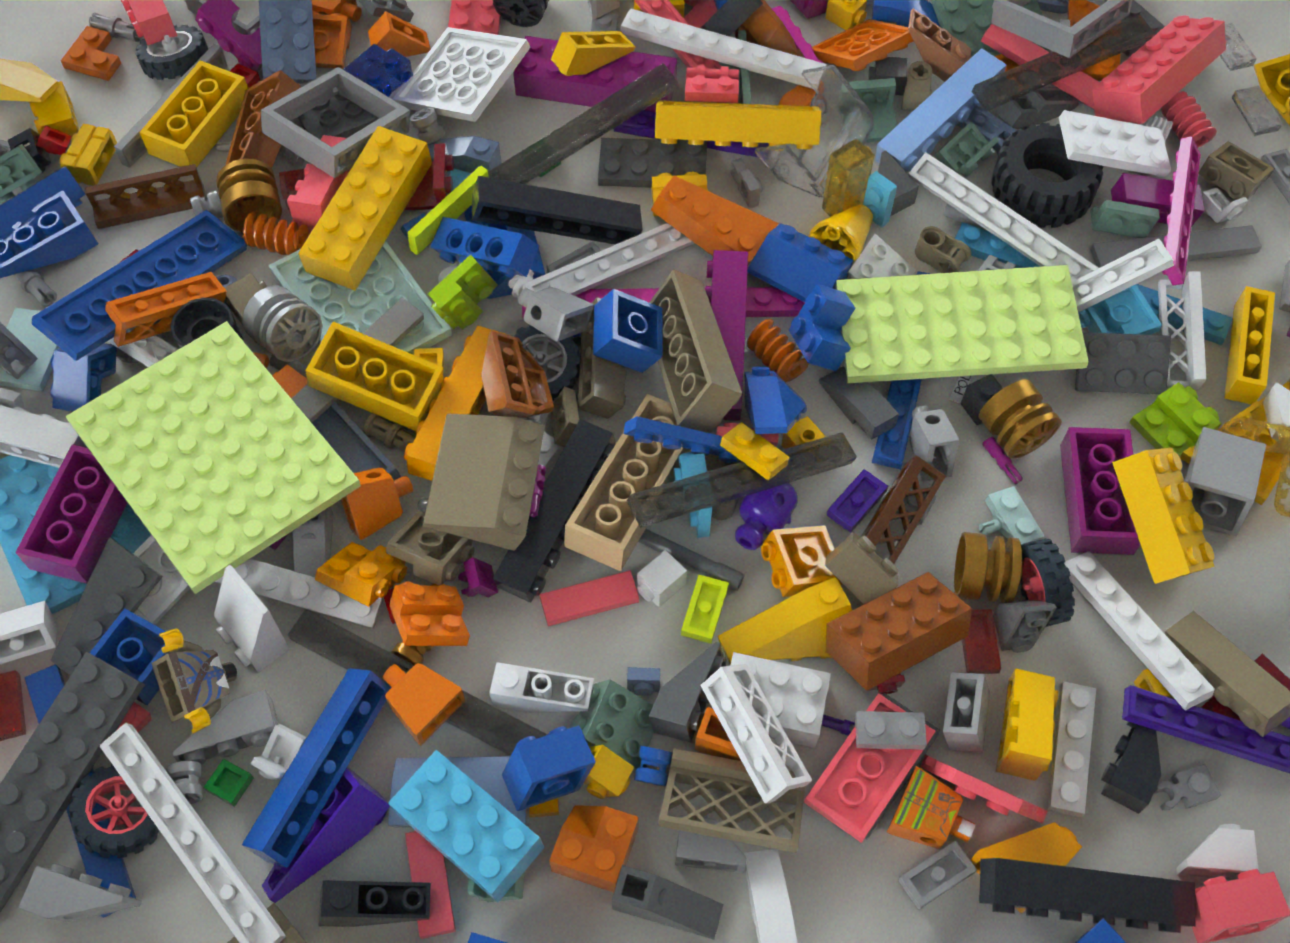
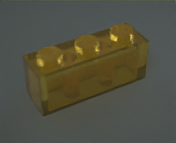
[822,138,875,217]

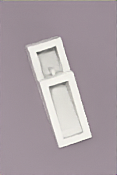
[743,849,798,943]

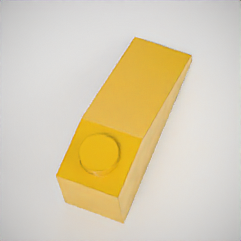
[551,31,635,76]

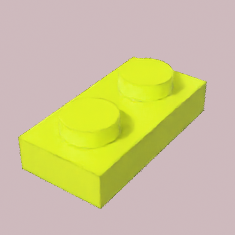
[681,575,729,644]

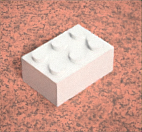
[730,652,831,748]

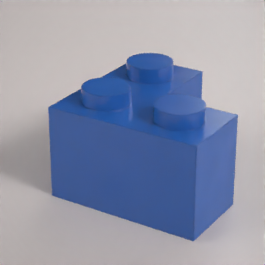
[789,283,855,371]
[50,343,117,412]

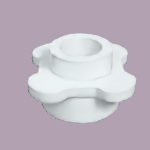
[508,270,534,298]

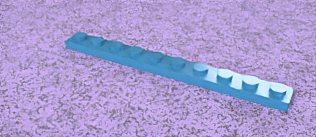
[955,222,1232,345]

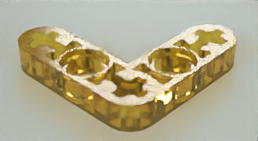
[1222,417,1290,517]

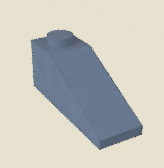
[428,136,502,178]

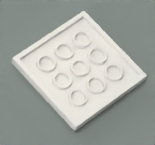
[393,27,531,122]

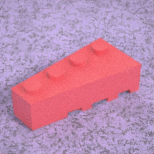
[121,0,178,45]
[287,135,351,237]

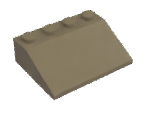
[423,414,545,551]

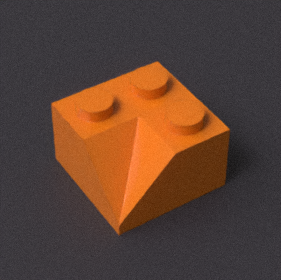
[549,805,639,893]

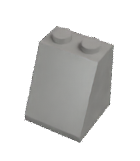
[1185,427,1266,536]

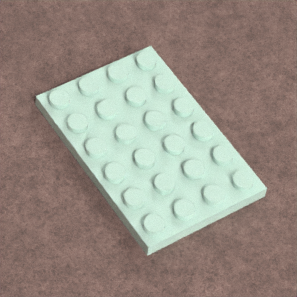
[269,241,452,355]

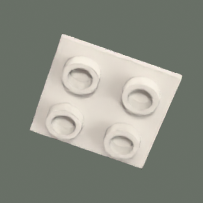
[847,234,916,279]

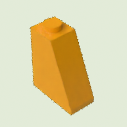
[970,822,1082,914]

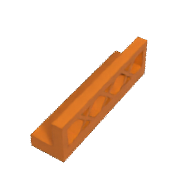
[105,272,227,347]

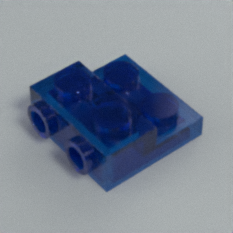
[343,44,413,97]

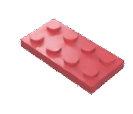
[804,693,936,843]

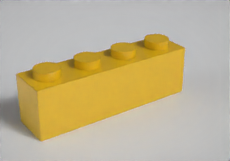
[1224,286,1275,405]

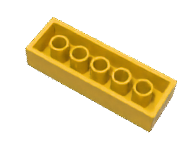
[655,100,822,149]
[298,126,432,291]

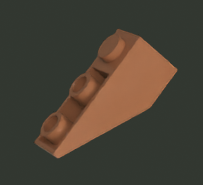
[908,8,971,82]

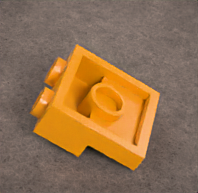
[761,525,843,597]
[315,542,408,607]

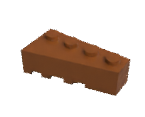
[226,70,302,168]

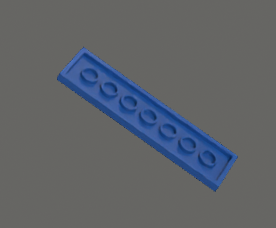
[32,210,247,361]

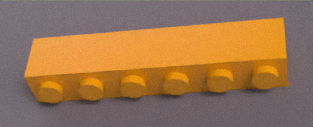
[404,325,508,481]

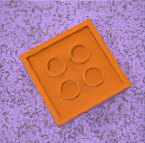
[812,19,914,71]

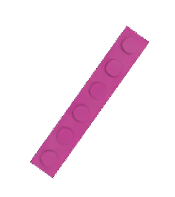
[1162,136,1201,286]

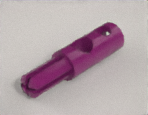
[982,436,1023,484]
[529,464,546,517]

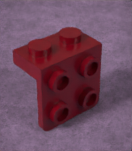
[404,143,454,211]

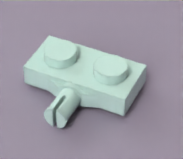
[979,486,1045,544]

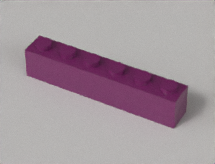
[706,250,748,421]

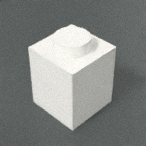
[637,550,687,607]

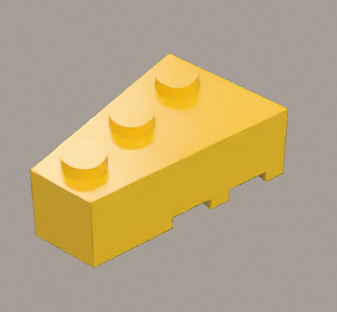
[996,668,1058,781]

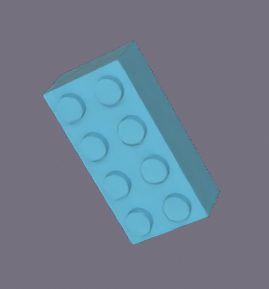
[388,750,545,903]

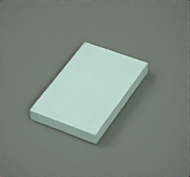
[0,307,60,392]

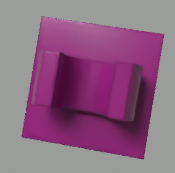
[458,557,498,598]

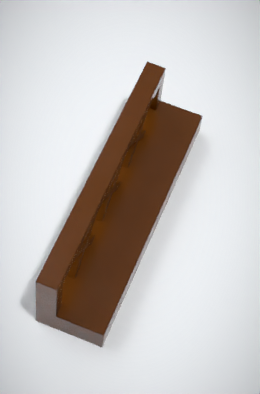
[85,164,206,229]
[860,455,946,564]

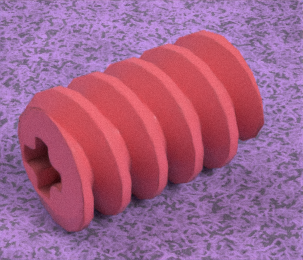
[1161,91,1217,148]

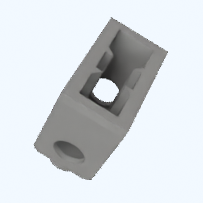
[518,287,594,341]
[909,406,959,481]

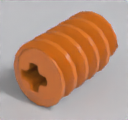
[243,211,308,255]
[747,319,809,382]

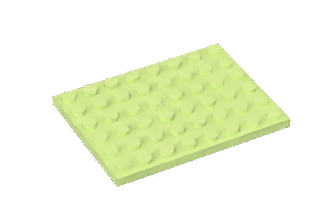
[65,321,361,594]

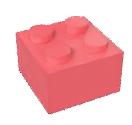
[1192,869,1290,943]

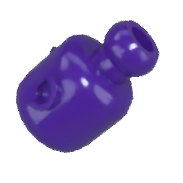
[735,475,798,550]

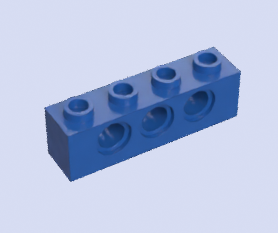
[430,217,540,278]

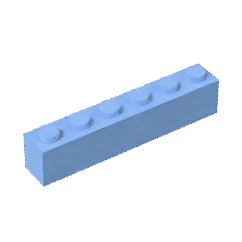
[875,48,1006,172]

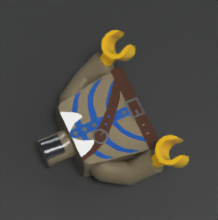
[151,628,237,734]

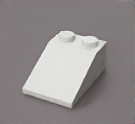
[214,565,290,673]

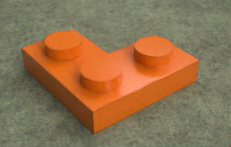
[60,26,121,81]

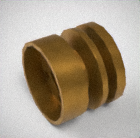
[216,159,283,233]
[979,379,1062,459]
[954,532,1023,603]

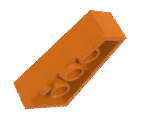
[651,176,779,265]

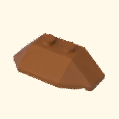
[735,0,803,57]
[481,330,554,418]

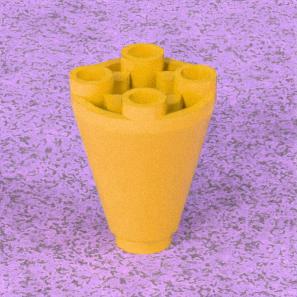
[808,205,873,265]

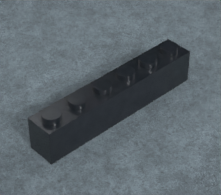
[472,176,643,245]
[493,419,616,603]
[979,858,1196,933]

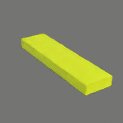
[408,166,489,255]

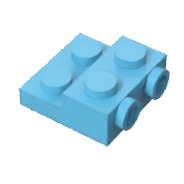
[1078,284,1162,335]
[673,452,712,538]

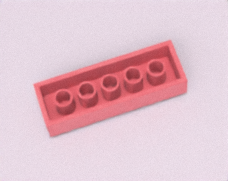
[1092,15,1226,124]

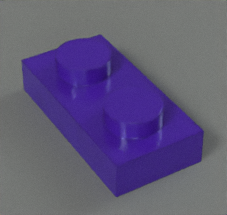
[826,469,888,533]

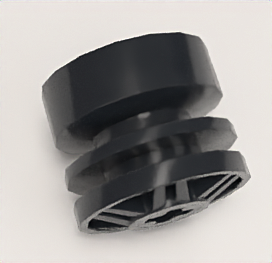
[493,0,549,27]
[171,298,244,348]

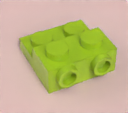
[427,255,498,330]
[1129,382,1222,457]

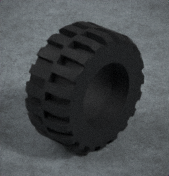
[991,123,1104,228]

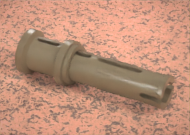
[363,413,416,451]

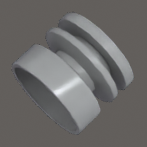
[242,286,323,362]

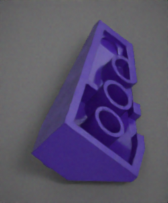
[262,766,390,903]

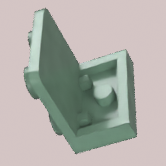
[839,78,898,144]
[569,679,654,768]

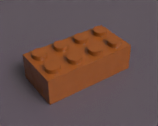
[826,572,972,691]

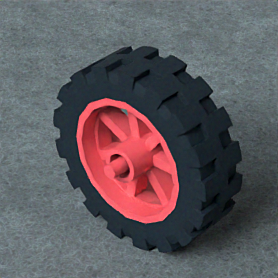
[1020,538,1075,627]
[69,764,160,858]

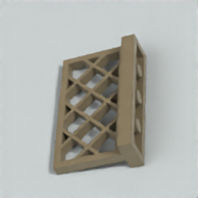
[658,748,806,853]

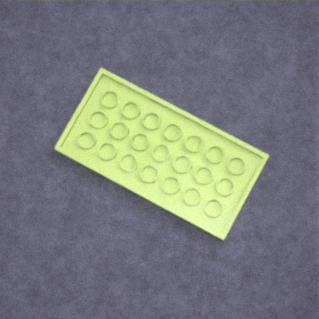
[836,265,1089,383]

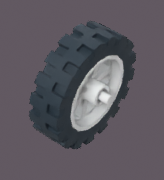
[135,25,208,80]

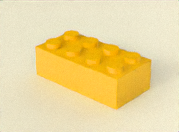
[139,60,248,167]
[305,322,444,431]
[1112,447,1215,584]

